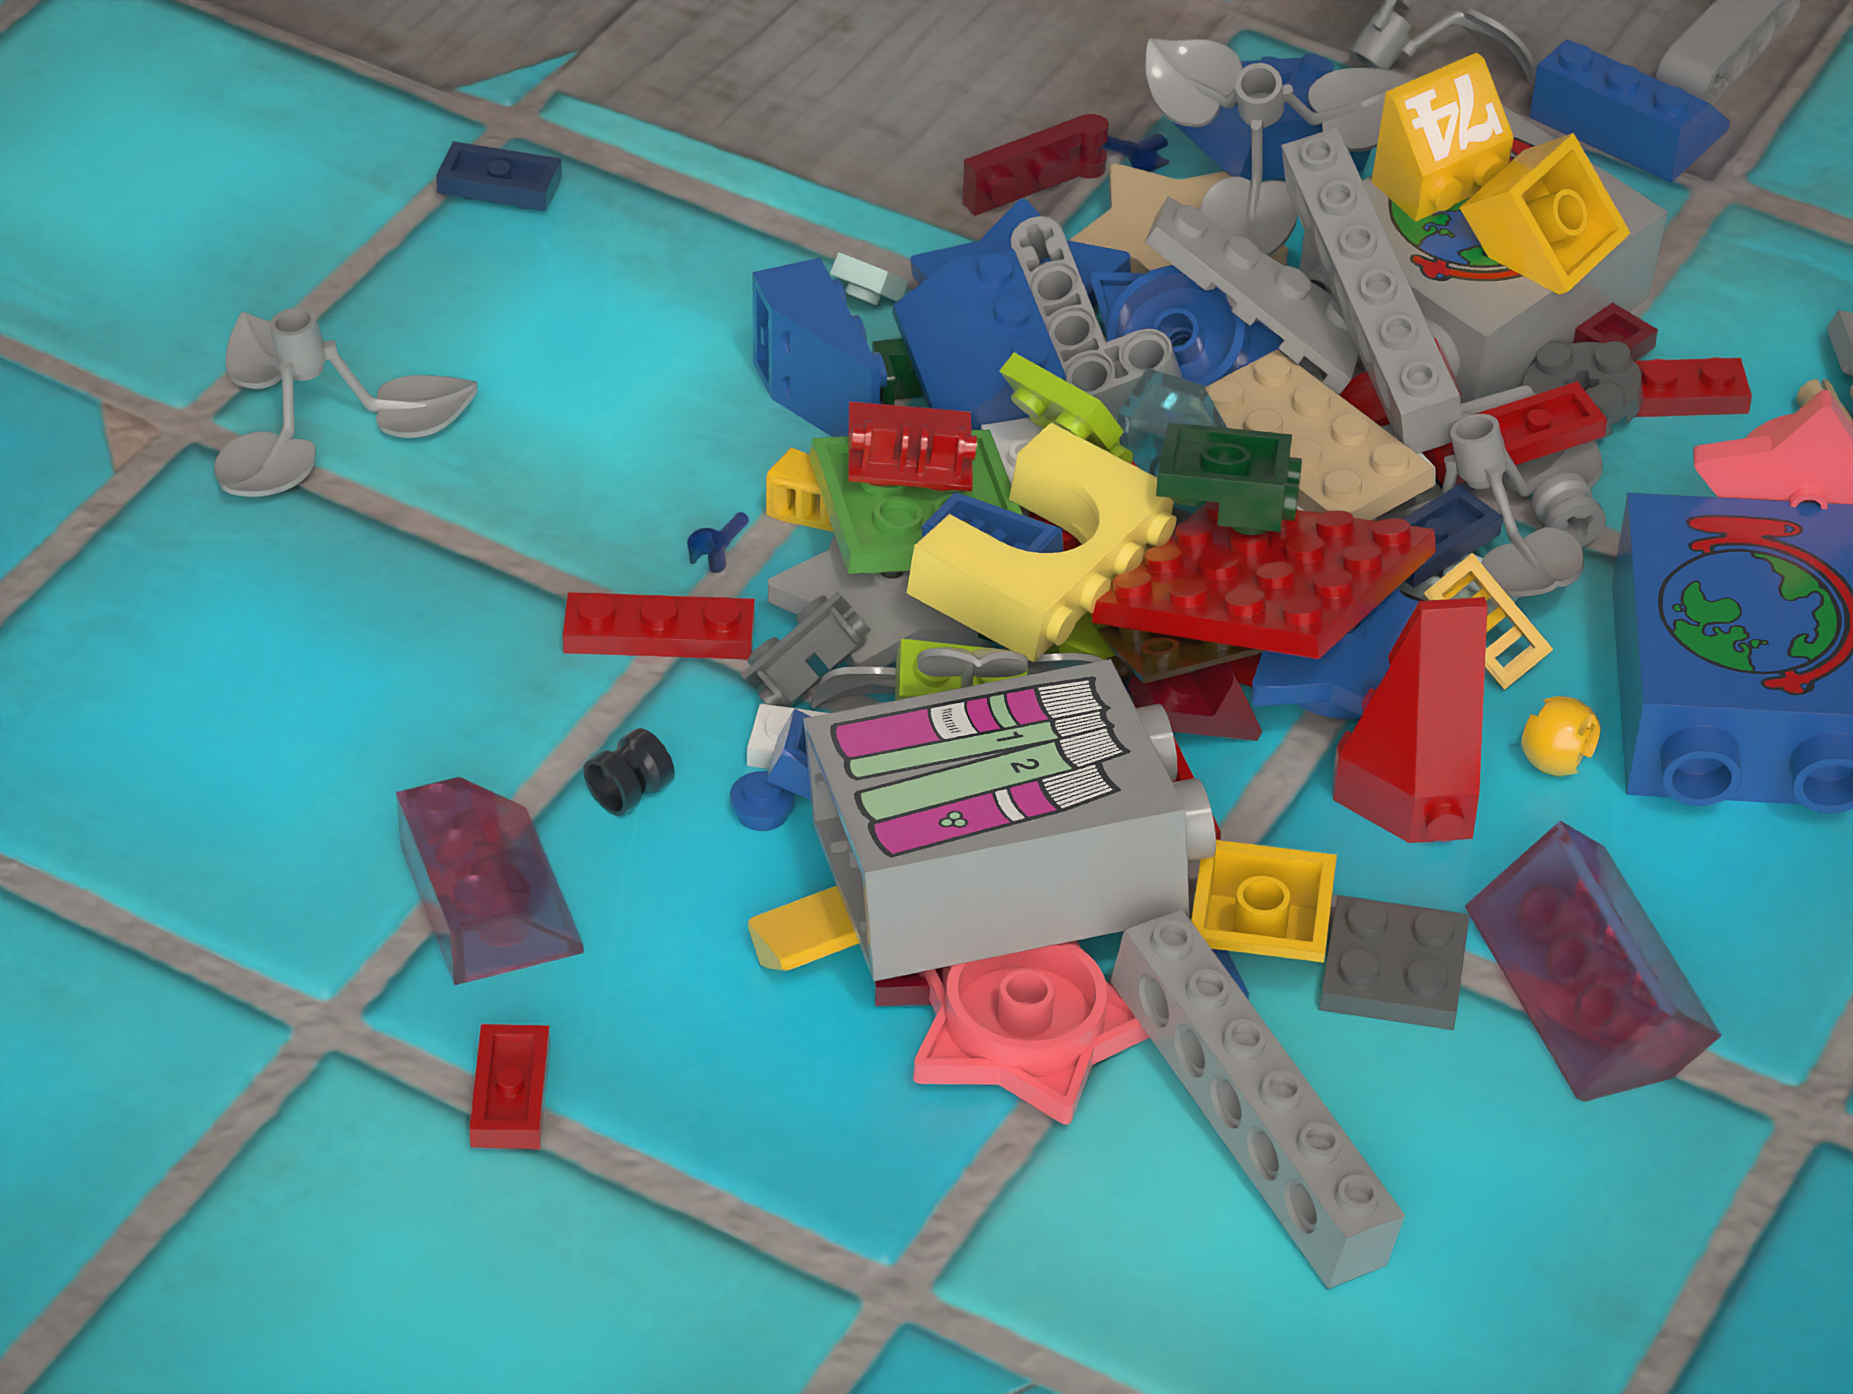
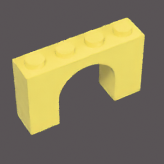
[906,423,1176,662]

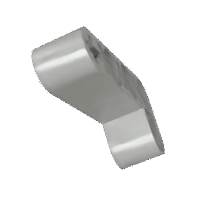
[1656,0,1801,106]
[1011,216,1183,423]

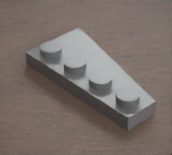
[1145,196,1359,395]

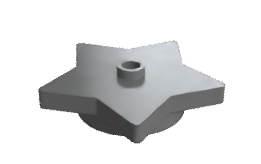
[768,533,994,667]

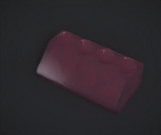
[1465,820,1722,1102]

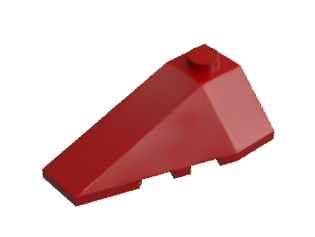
[1331,597,1488,843]

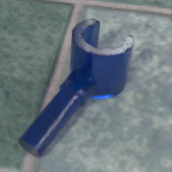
[1102,133,1169,172]
[687,512,749,573]

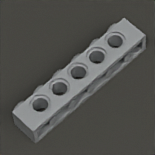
[1281,127,1462,454]
[1110,910,1405,1289]

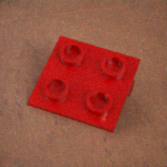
[848,401,977,492]

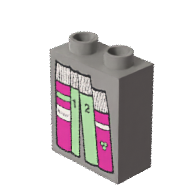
[804,659,1216,981]

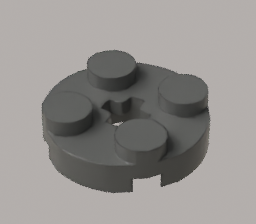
[1522,341,1643,440]

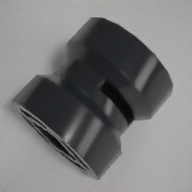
[583,728,675,816]

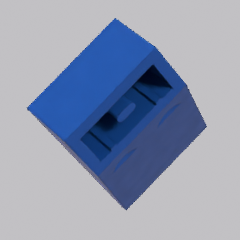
[752,258,887,437]

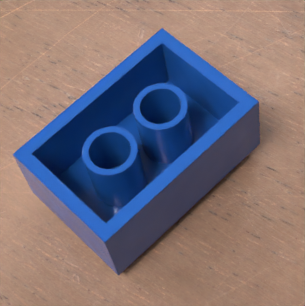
[1172,54,1372,181]

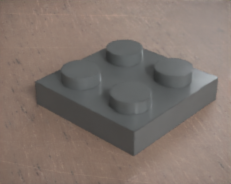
[1320,895,1470,1030]

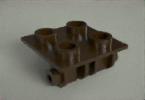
[1096,626,1264,685]

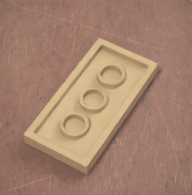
[1183,349,1434,520]

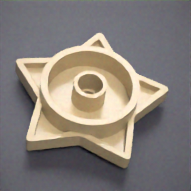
[1070,163,1288,273]

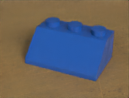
[1530,39,1730,183]
[892,249,1067,430]

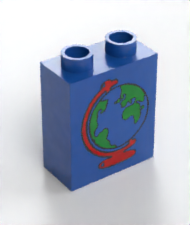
[1612,493,1853,813]

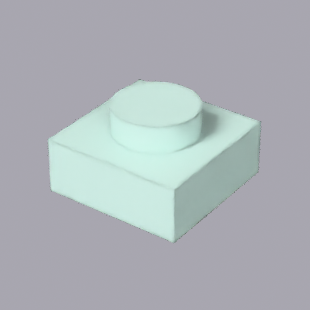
[830,252,909,305]

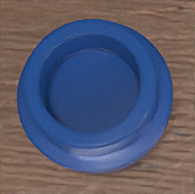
[730,771,795,831]

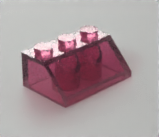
[396,777,584,986]

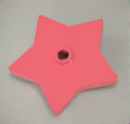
[1693,390,1853,509]
[913,940,1150,1125]

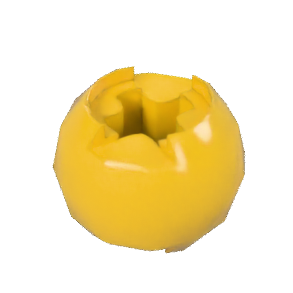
[1521,696,1601,777]

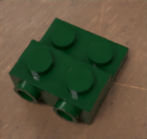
[1156,422,1302,535]

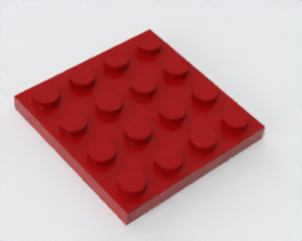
[1091,501,1436,659]

